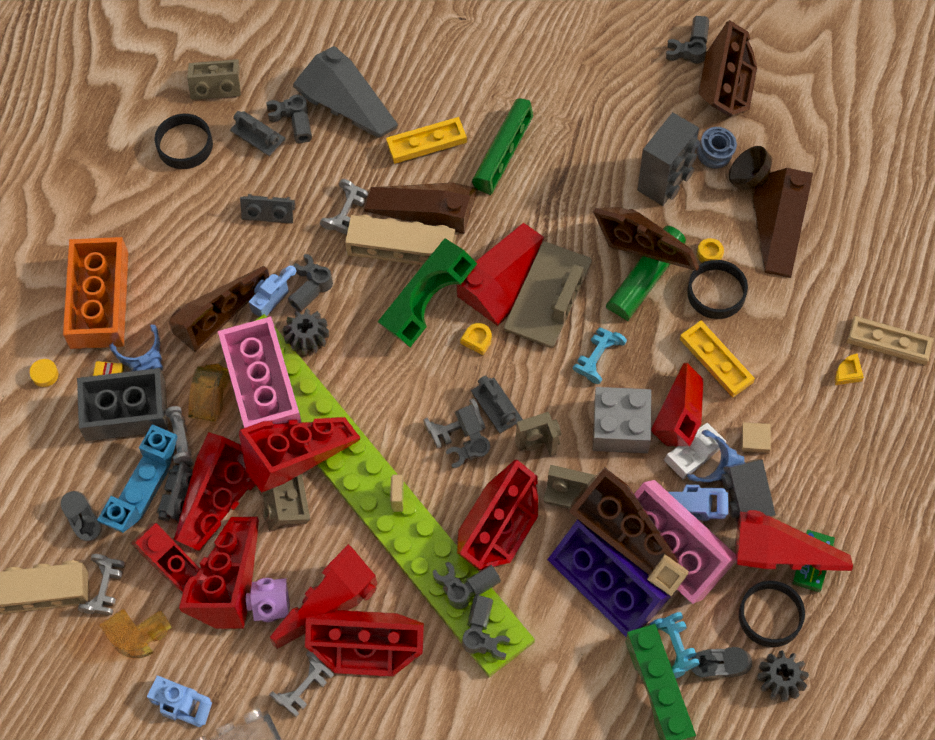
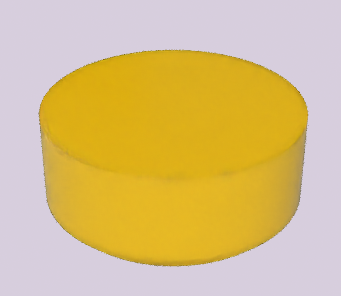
[697,238,724,263]
[29,359,59,387]

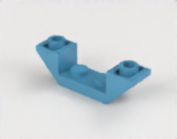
[97,424,177,533]

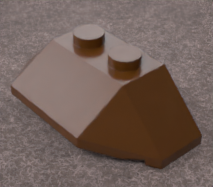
[698,20,757,117]

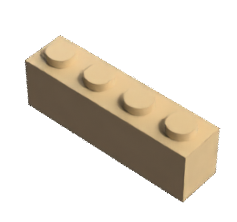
[345,215,456,265]
[0,560,89,614]

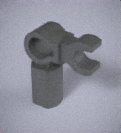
[666,16,710,64]
[266,95,312,143]
[288,254,333,312]
[445,404,490,468]
[433,562,501,609]
[462,595,510,660]

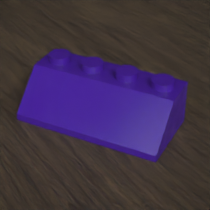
[547,519,676,637]

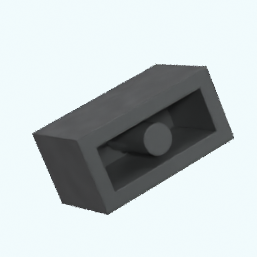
[722,459,776,522]

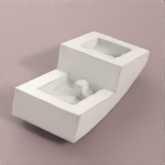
[664,423,727,479]

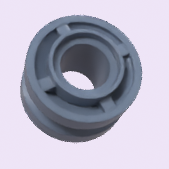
[696,127,737,168]

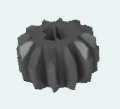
[283,308,329,356]
[757,650,809,702]

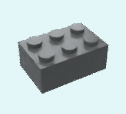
[637,112,700,206]
[77,368,168,441]

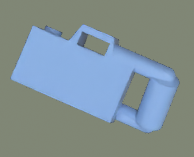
[249,266,296,317]
[668,485,728,521]
[147,675,212,727]

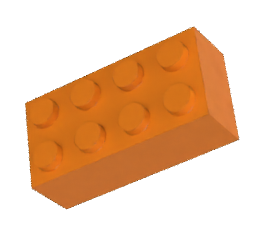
[63,237,128,349]

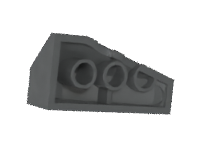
[293,46,398,138]

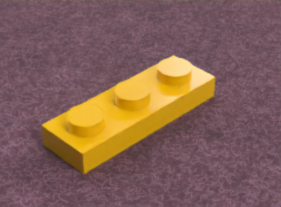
[386,117,467,164]
[680,320,755,398]

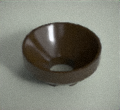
[729,146,772,190]

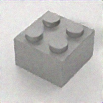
[593,387,651,453]

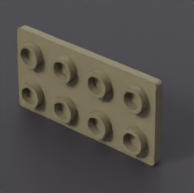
[504,242,592,348]

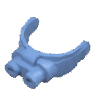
[109,324,163,371]
[687,430,744,482]

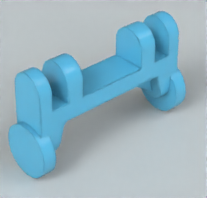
[573,327,627,384]
[650,612,700,678]

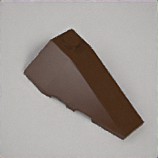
[752,168,813,278]
[364,182,478,234]
[593,207,699,271]
[168,266,269,352]
[568,467,679,575]

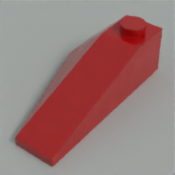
[456,222,544,326]
[239,417,360,493]
[174,432,256,551]
[735,510,853,571]
[179,516,259,629]
[270,544,377,649]

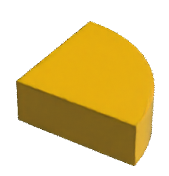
[835,353,864,385]

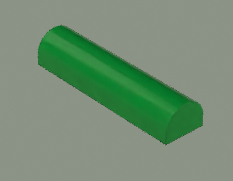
[472,98,533,195]
[606,225,686,321]

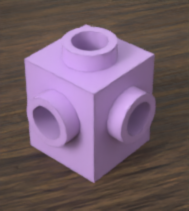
[246,578,290,622]

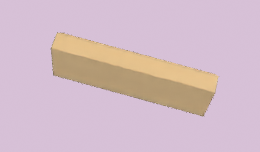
[846,316,934,365]

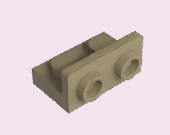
[187,59,241,100]
[515,412,561,457]
[544,465,595,509]
[259,474,310,531]

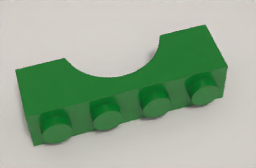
[377,238,478,347]
[625,624,696,740]

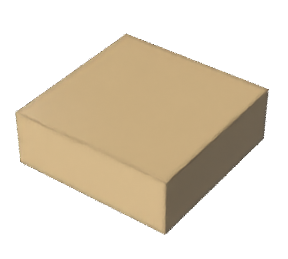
[741,422,771,453]
[390,475,404,512]
[647,554,689,596]

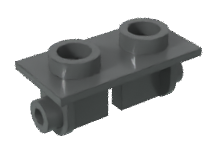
[230,111,285,156]
[240,194,295,223]
[471,376,523,434]
[157,462,193,523]

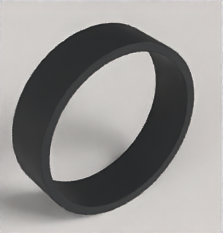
[155,113,213,169]
[687,260,748,319]
[739,581,805,647]

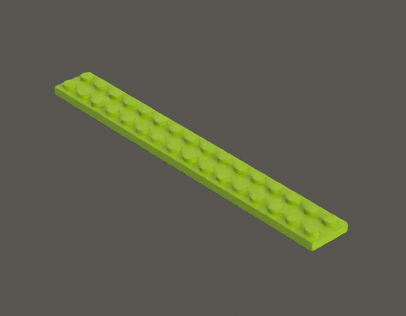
[221,314,535,678]

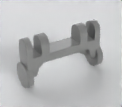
[320,179,368,235]
[423,398,486,448]
[165,406,193,467]
[78,554,125,615]
[269,651,334,717]

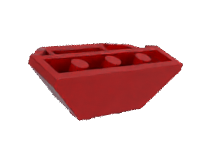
[457,460,538,570]
[305,610,424,677]

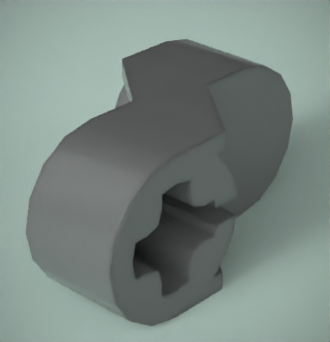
[61,491,102,541]
[692,647,752,679]

